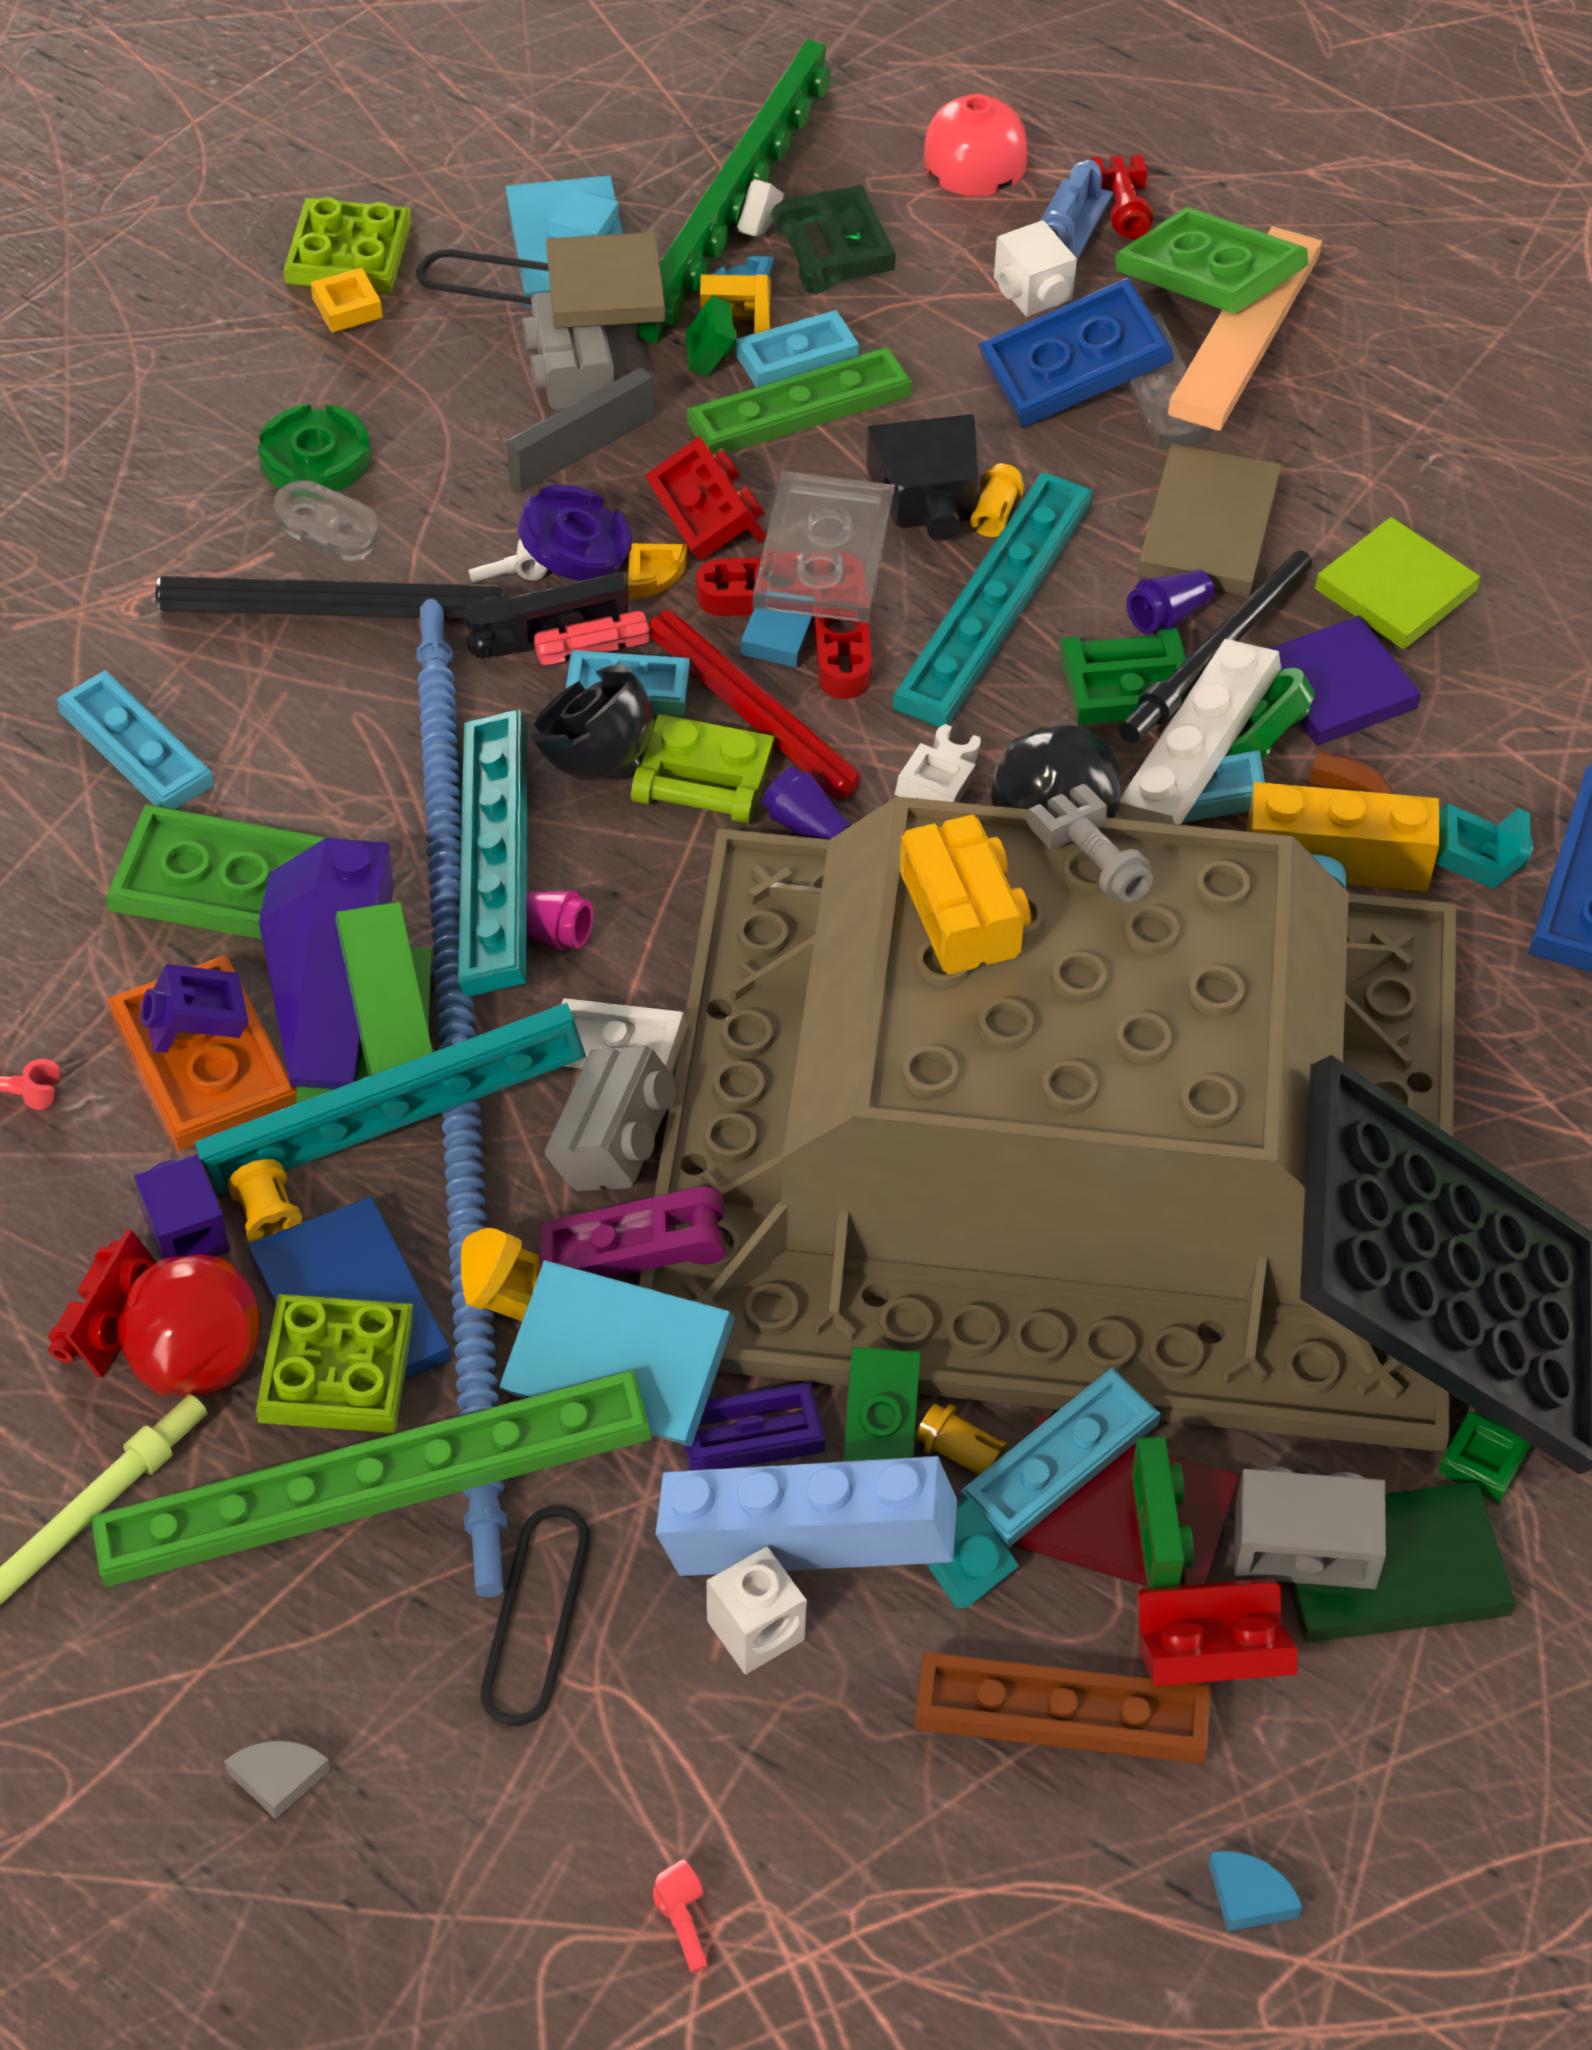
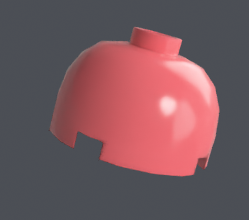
[924,94,1027,196]

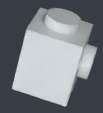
[994,220,1077,317]

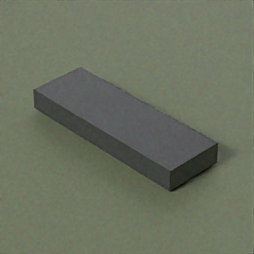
[507,367,654,492]

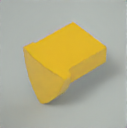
[700,275,771,334]
[461,1228,540,1322]

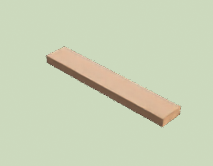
[1167,226,1322,431]

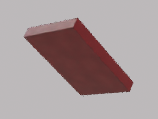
[1012,1415,1239,1587]

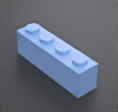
[656,1456,957,1576]

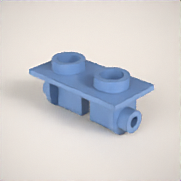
[1040,160,1114,260]

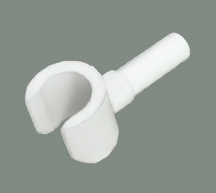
[468,539,548,584]

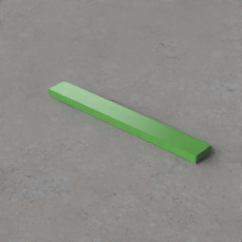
[91,1369,652,1588]

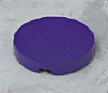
[518,485,632,581]

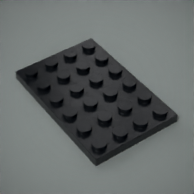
[1300,1055,1592,1474]

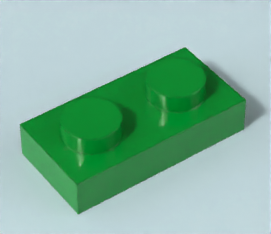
[1131,1437,1194,1588]

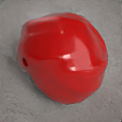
[118,1254,260,1397]

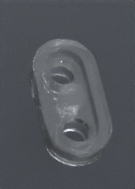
[274,481,380,560]

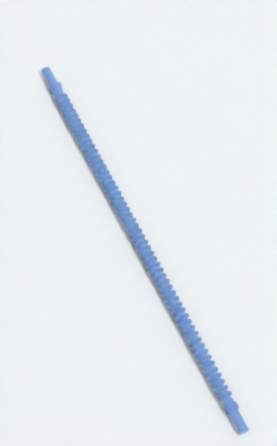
[416,599,507,1598]

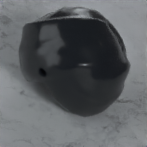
[991,725,1121,818]

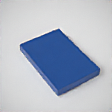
[978,277,1174,428]
[248,1196,451,1379]

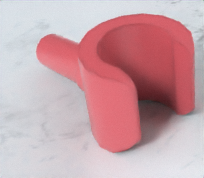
[0,1059,60,1110]
[653,1860,708,1973]

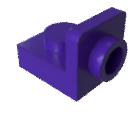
[141,964,248,1053]

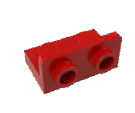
[644,436,768,562]
[1137,1578,1298,1686]

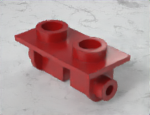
[48,1229,157,1378]

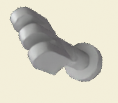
[1025,784,1153,903]

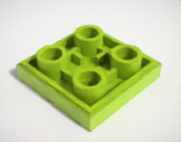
[284,197,412,294]
[1315,517,1481,650]
[256,1294,414,1433]

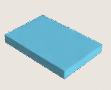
[505,175,623,307]
[499,1260,736,1447]

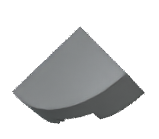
[224,1741,330,1819]

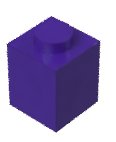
[134,1154,230,1261]

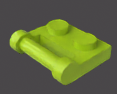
[631,714,775,824]

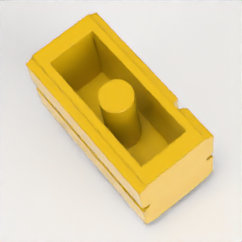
[899,814,1031,975]

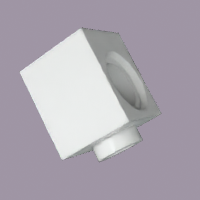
[707,1546,806,1675]

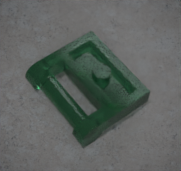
[771,185,896,294]

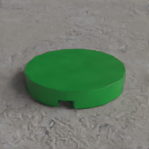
[258,404,371,497]

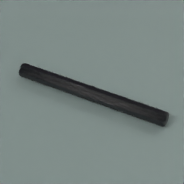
[155,576,504,619]

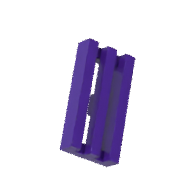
[683,1382,825,1471]

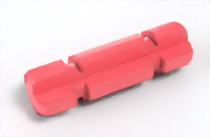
[534,610,649,666]

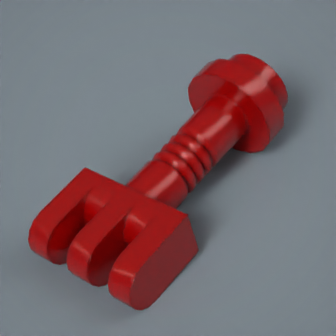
[1089,154,1154,239]

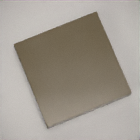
[546,232,665,328]

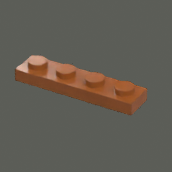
[914,1652,1211,1764]

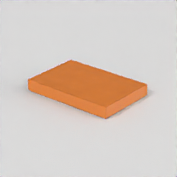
[107,955,297,1151]

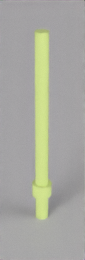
[0,1394,208,1605]

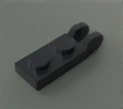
[464,572,629,659]

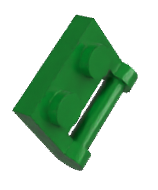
[1059,628,1193,725]

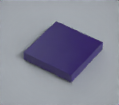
[1269,616,1421,746]

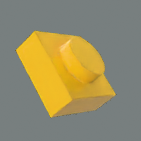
[310,267,383,333]

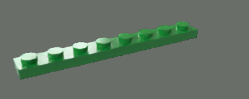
[637,39,831,344]

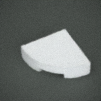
[737,179,784,237]

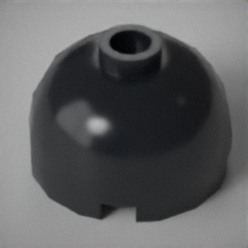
[531,664,655,780]

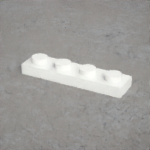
[1119,639,1281,825]

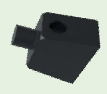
[866,414,978,541]

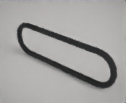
[416,249,548,304]
[481,1506,590,1726]

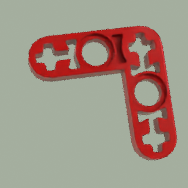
[696,555,872,699]

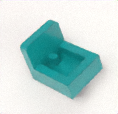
[1435,803,1533,889]
[926,1496,1019,1609]

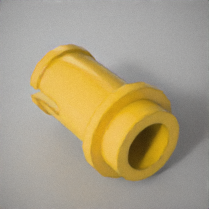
[970,463,1025,538]
[915,1403,1008,1476]

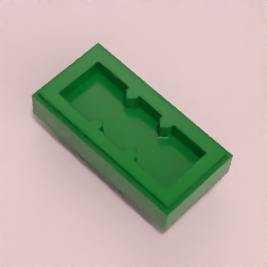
[843,1347,921,1462]

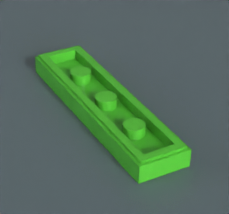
[687,347,912,454]

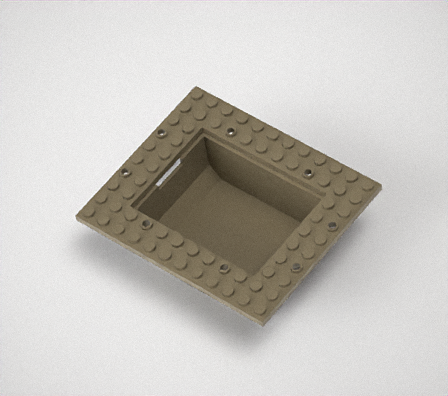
[639,796,1456,1452]

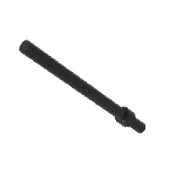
[1119,550,1312,743]

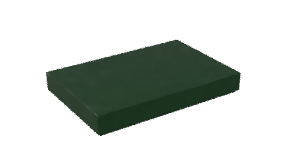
[1289,1482,1515,1643]

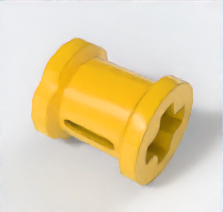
[227,1159,303,1243]

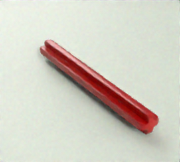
[649,610,861,800]

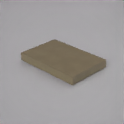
[1137,443,1282,597]

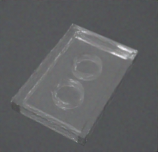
[753,471,895,623]

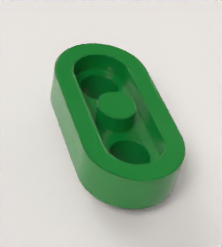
[1225,668,1315,761]

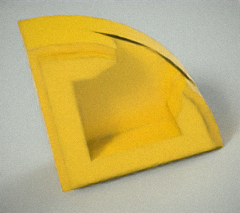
[628,543,687,599]

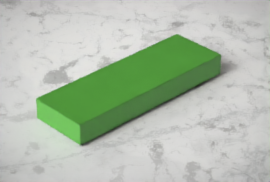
[335,902,433,1077]

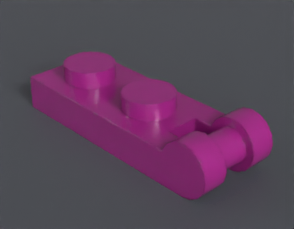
[540,1186,725,1278]

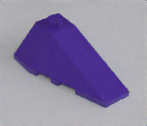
[259,838,394,1089]

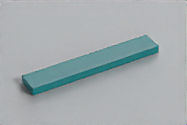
[892,472,1093,727]
[458,709,528,997]
[195,1002,586,1196]

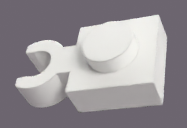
[894,724,981,803]

